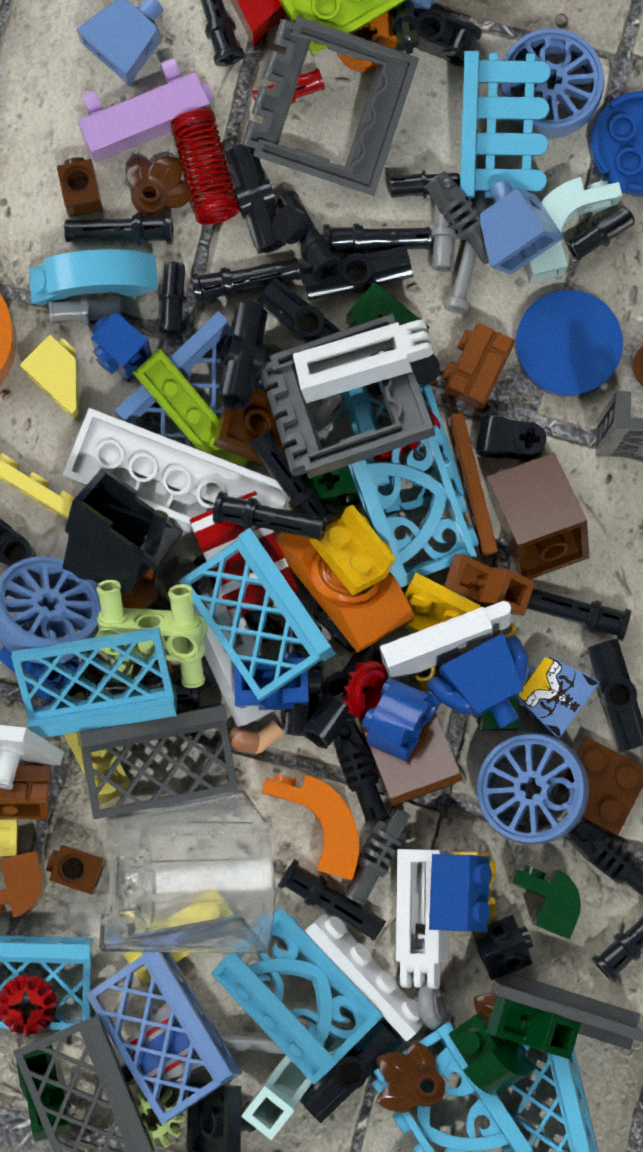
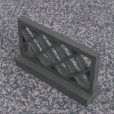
[77,703,238,819]
[491,973,643,1050]
[13,1013,155,1152]

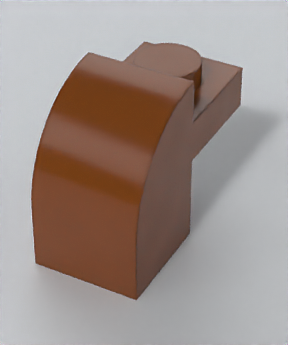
[444,554,535,616]
[0,851,46,918]

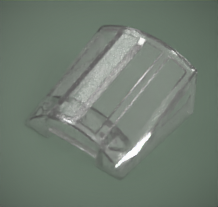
[99,790,275,953]

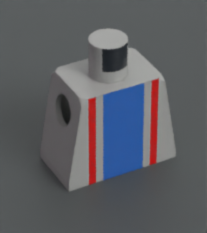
[121,1003,206,1087]

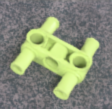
[95,580,208,688]

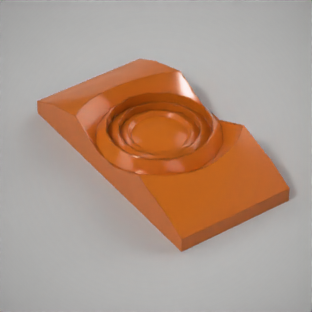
[276,509,415,653]

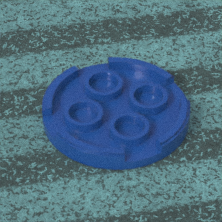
[589,91,643,197]
[515,290,623,397]

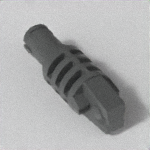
[426,171,489,264]
[344,807,410,906]

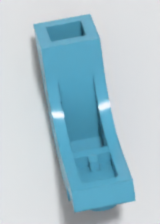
[29,249,158,306]

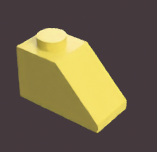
[20,335,80,421]

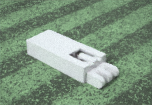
[293,320,433,403]
[193,589,275,727]
[380,601,511,681]
[396,849,449,989]

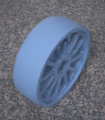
[497,28,604,139]
[0,556,101,664]
[477,733,589,844]

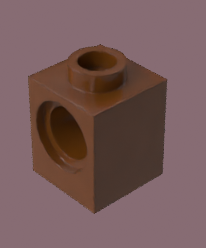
[57,157,103,217]
[46,845,107,895]

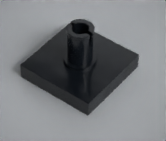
[188,1080,256,1152]

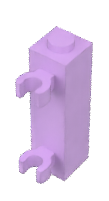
[78,58,214,163]

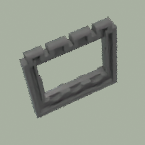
[242,16,419,196]
[259,313,436,478]

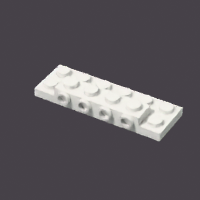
[63,408,289,533]

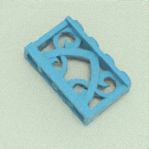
[348,424,479,588]
[210,908,383,1084]
[371,1022,533,1152]

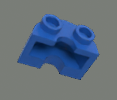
[234,653,309,710]
[363,678,441,762]

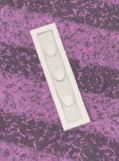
[305,911,424,1042]

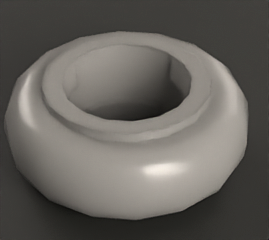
[418,983,446,1029]

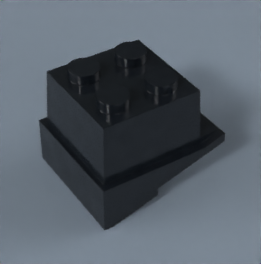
[62,468,183,595]

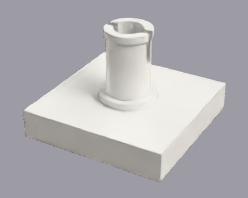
[0,725,64,790]

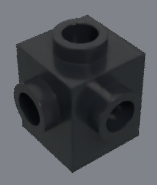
[472,915,534,981]

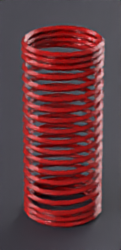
[170,108,240,225]

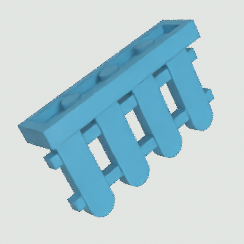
[460,51,551,200]

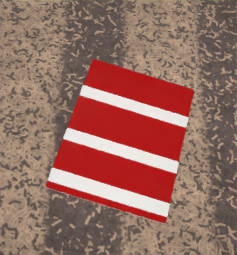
[189,491,298,619]

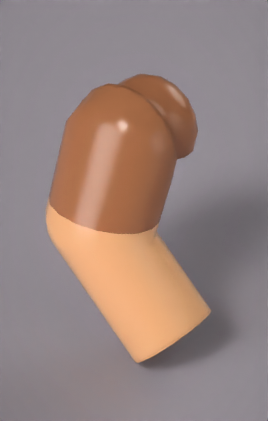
[228,720,284,754]

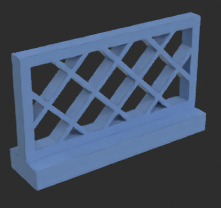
[114,311,265,449]
[85,944,242,1125]

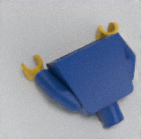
[415,623,528,729]

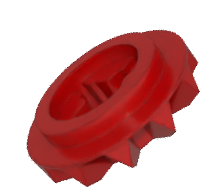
[343,660,388,719]
[0,975,57,1036]

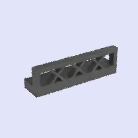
[596,391,643,458]

